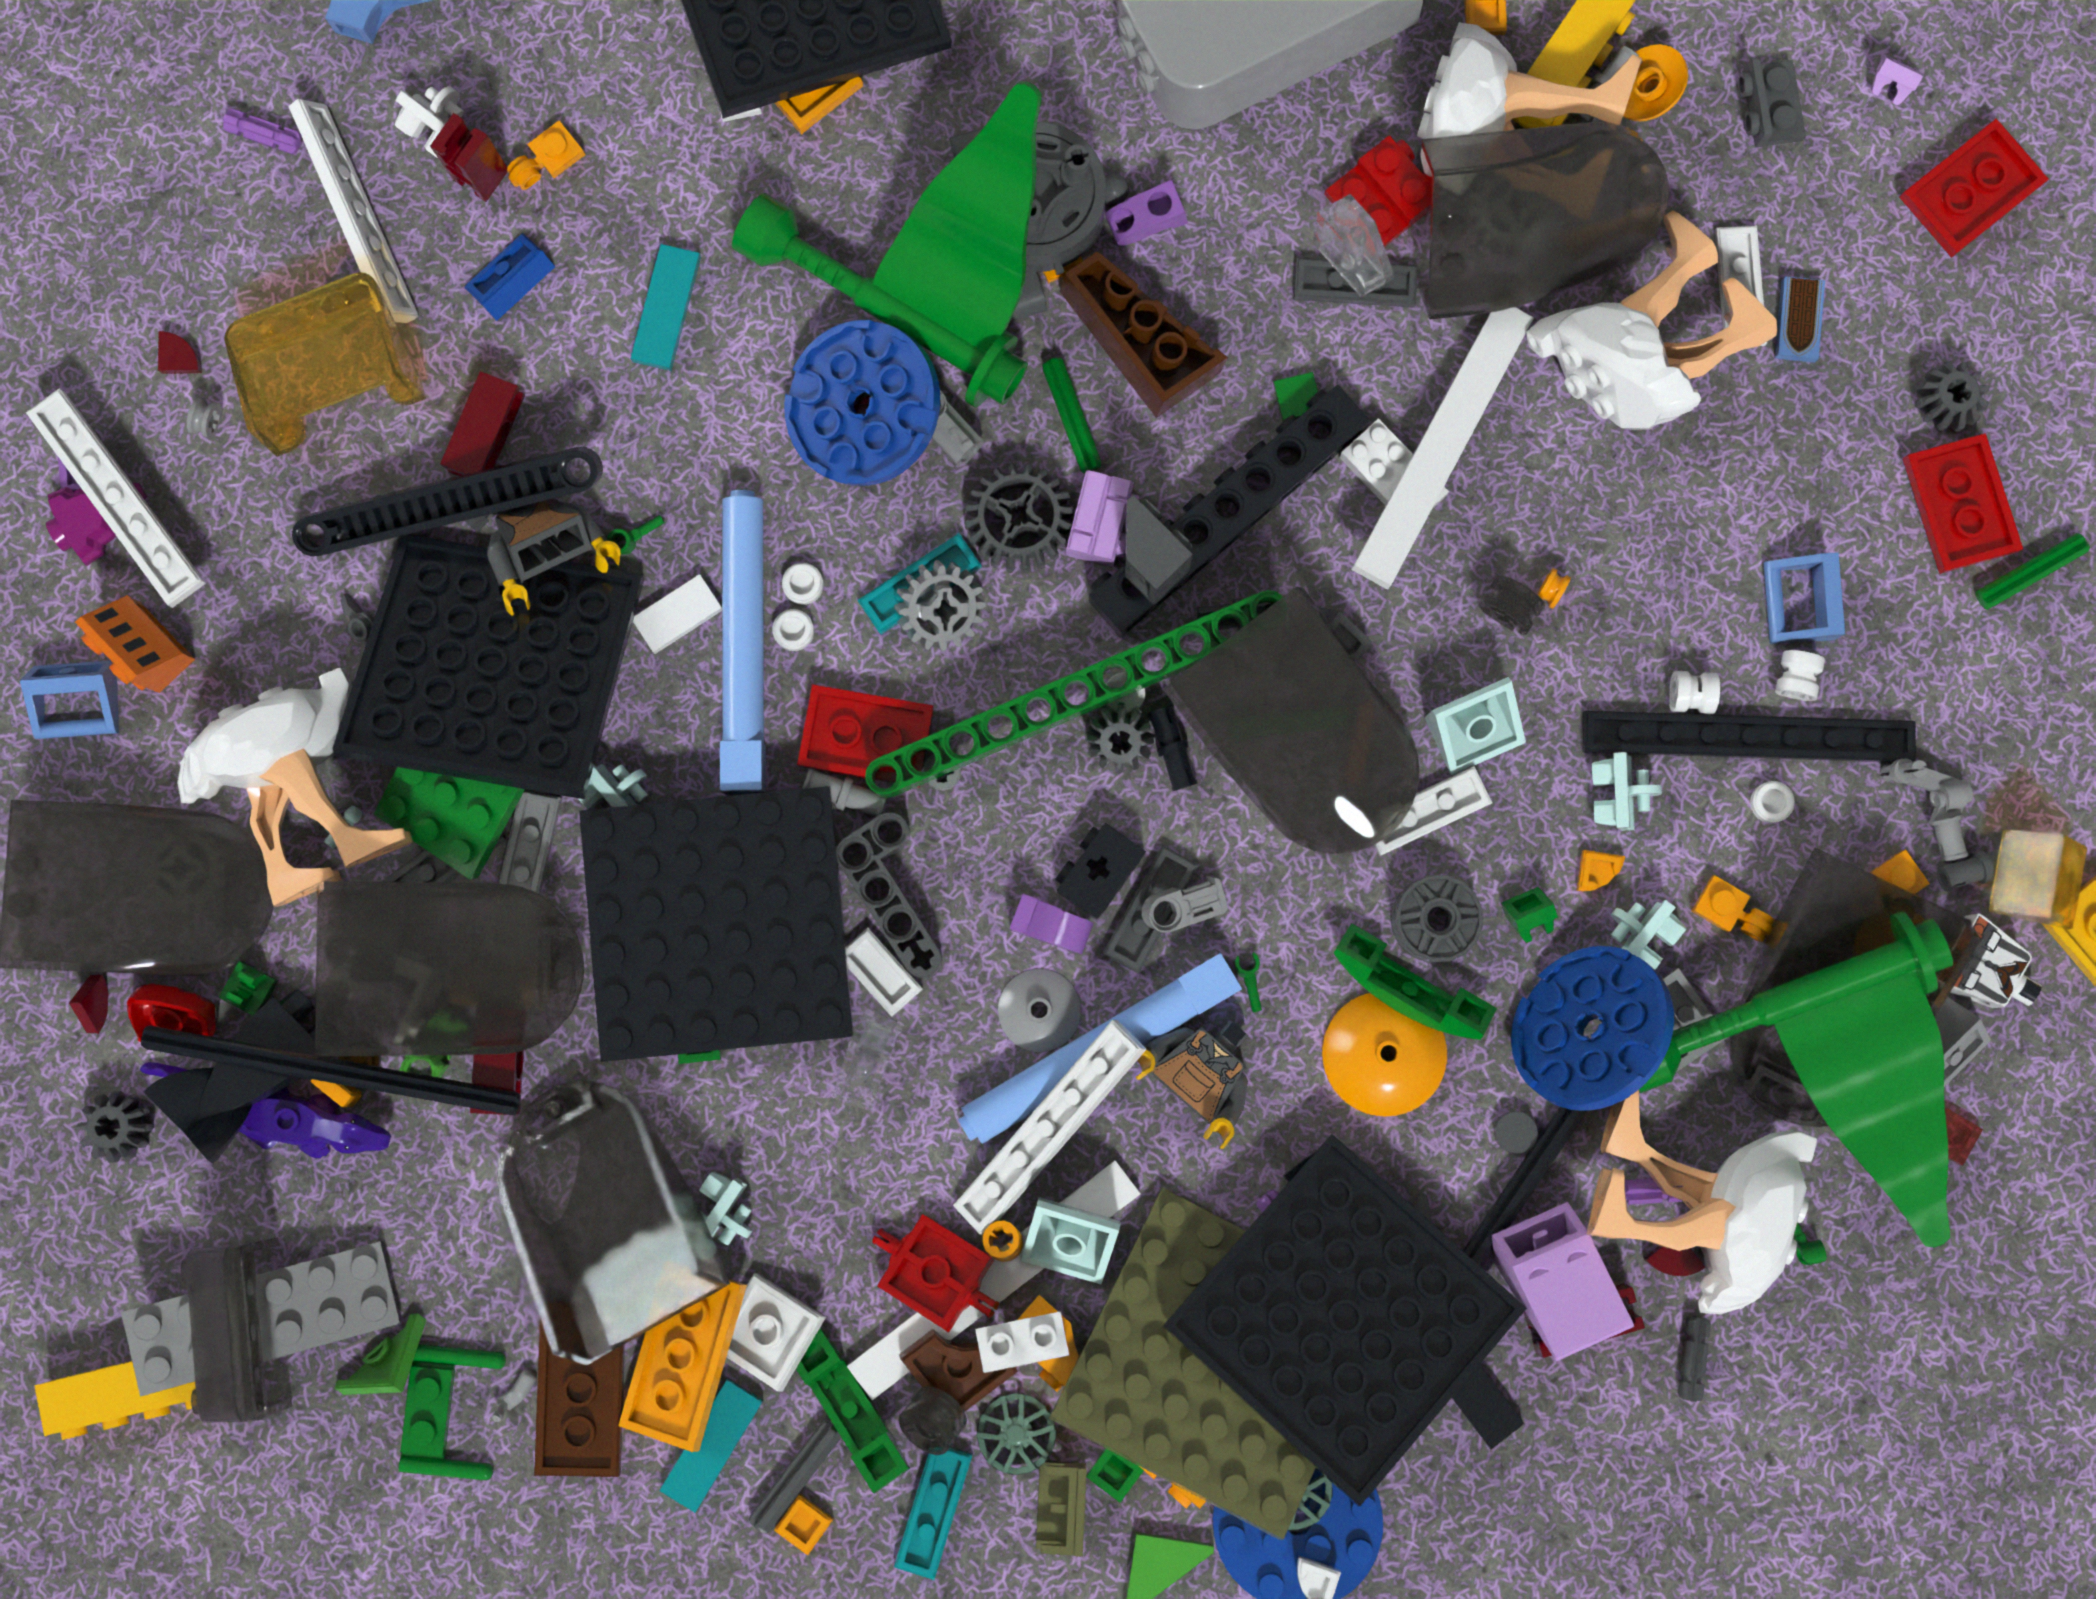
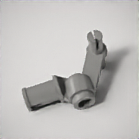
[1879,759,1973,861]

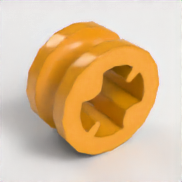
[1535,567,1571,609]
[983,1221,1023,1262]

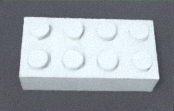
[1339,418,1449,509]

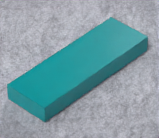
[630,244,701,371]
[857,533,982,635]
[659,1379,764,1513]
[894,1441,973,1580]

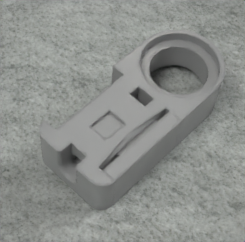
[1142,876,1228,933]

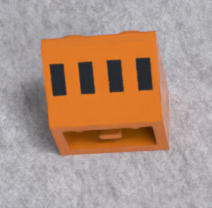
[75,595,195,693]

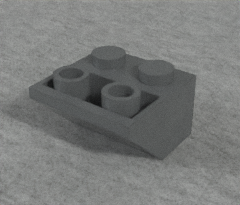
[1125,495,1193,605]

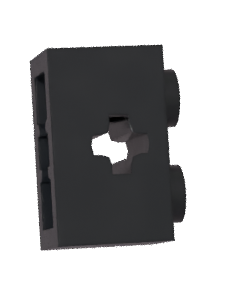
[1055,823,1146,921]

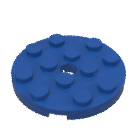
[784,320,940,486]
[1511,946,1674,1111]
[1212,1468,1383,1599]

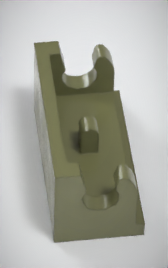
[1036,1461,1087,1557]

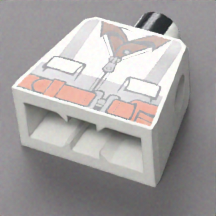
[1935,913,2042,1008]

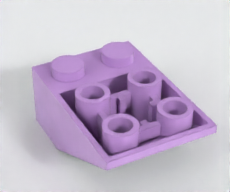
[1492,1202,1634,1361]

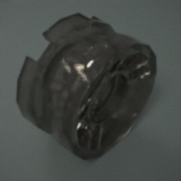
[1478,575,1546,635]
[899,1386,967,1455]

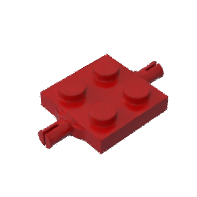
[872,1214,999,1333]

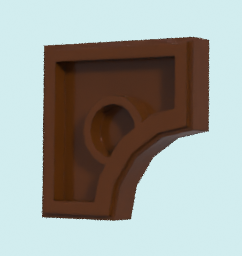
[899,1329,1018,1423]

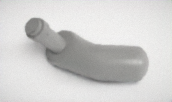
[492,1369,537,1422]

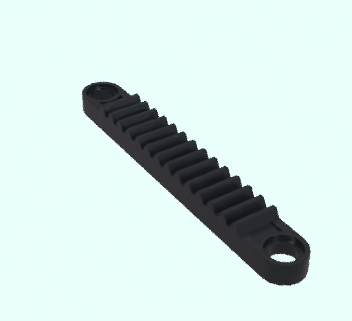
[292,447,603,557]

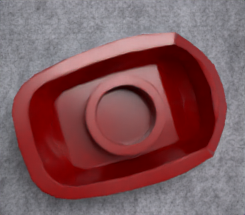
[127,983,217,1042]

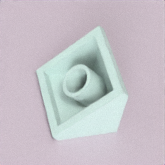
[1425,677,1526,775]
[1020,1197,1121,1285]

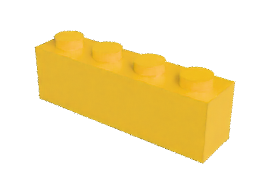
[1511,0,1636,140]
[34,1361,224,1440]

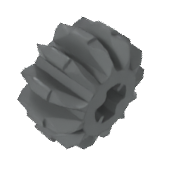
[1915,361,1990,432]
[1085,702,1156,774]
[76,1091,154,1163]

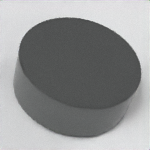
[1494,1111,1538,1154]

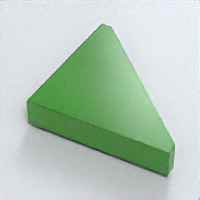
[335,1313,426,1395]
[1126,1532,1214,1599]

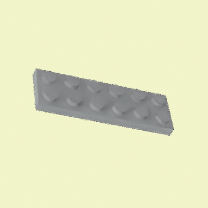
[121,1241,400,1397]

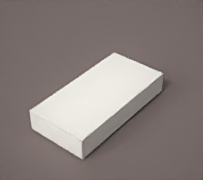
[633,574,722,654]
[846,927,923,1017]

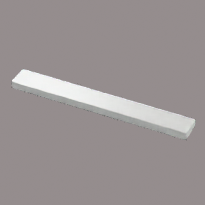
[1351,298,1534,590]
[847,1160,1140,1400]

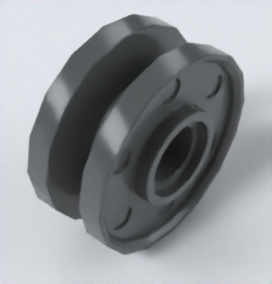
[1391,875,1483,963]

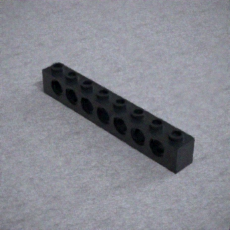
[1089,385,1370,638]

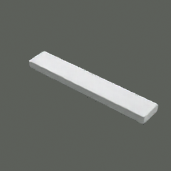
[289,99,418,323]
[26,388,206,608]
[953,1020,1147,1235]

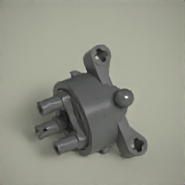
[950,122,1129,322]

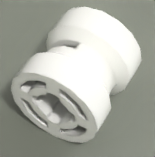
[1775,650,1825,701]
[1669,670,1720,714]

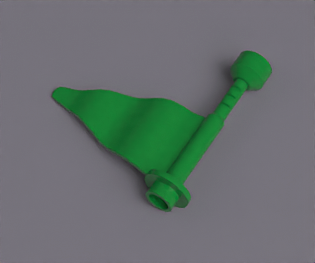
[732,81,1042,408]
[1639,911,1953,1248]

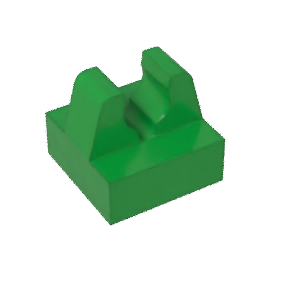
[1501,887,1558,943]
[219,961,279,1016]

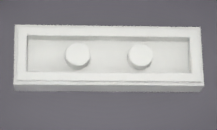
[1714,225,1767,346]
[1362,766,1492,856]

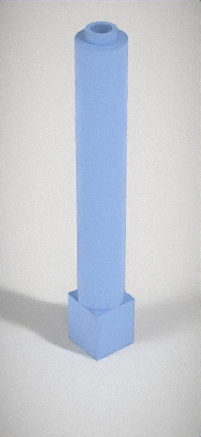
[720,490,766,795]
[958,953,1242,1144]

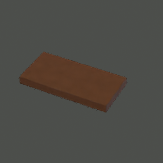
[534,1303,626,1477]

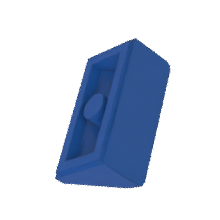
[464,233,555,321]

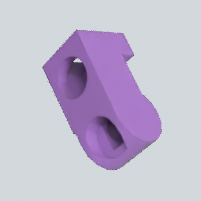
[1105,180,1188,246]
[1009,894,1094,954]

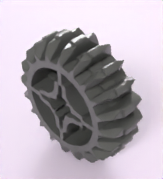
[964,463,1074,573]

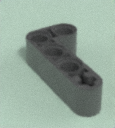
[836,812,942,979]

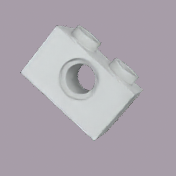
[975,1311,1069,1373]

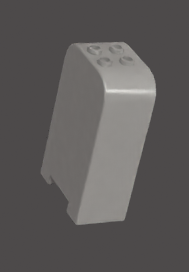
[1117,0,1423,129]

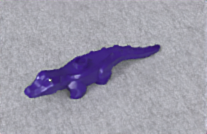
[140,1062,391,1158]

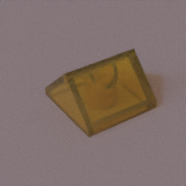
[1989,829,2088,929]

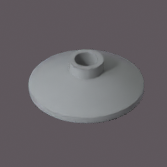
[998,969,1081,1052]

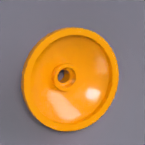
[1322,993,1447,1116]

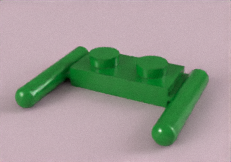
[399,1344,506,1481]

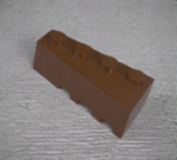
[1060,251,1228,418]

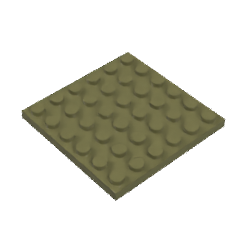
[1049,1188,1315,1540]

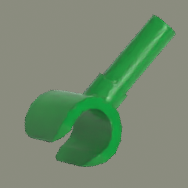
[607,515,664,555]
[1235,952,1262,1012]
[1794,1223,1827,1265]

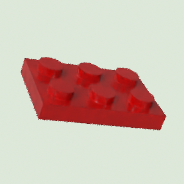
[1899,118,2049,258]
[1902,433,2023,574]
[797,684,934,788]

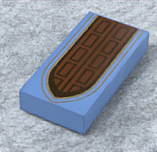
[1775,276,1825,363]

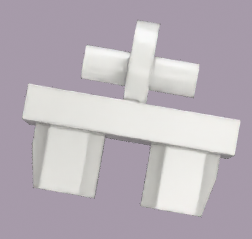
[394,86,464,158]

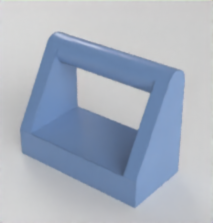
[1763,553,1845,644]
[20,660,119,739]

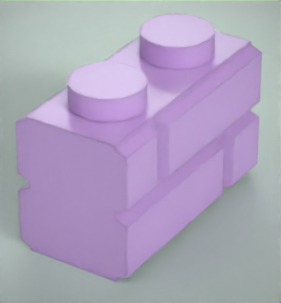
[1066,470,1139,567]

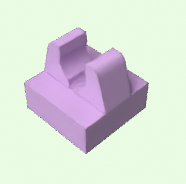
[1872,54,1923,105]

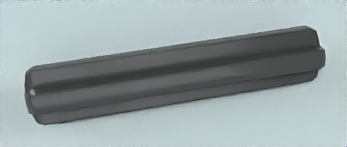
[749,1421,841,1534]

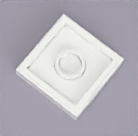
[727,1273,826,1392]

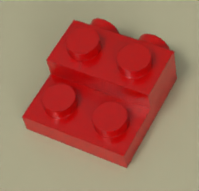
[1324,135,1441,255]

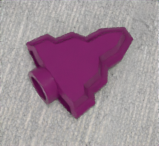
[46,482,147,566]

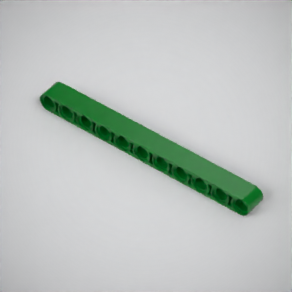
[865,590,1288,798]

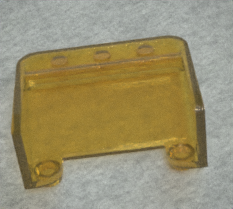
[224,272,426,457]

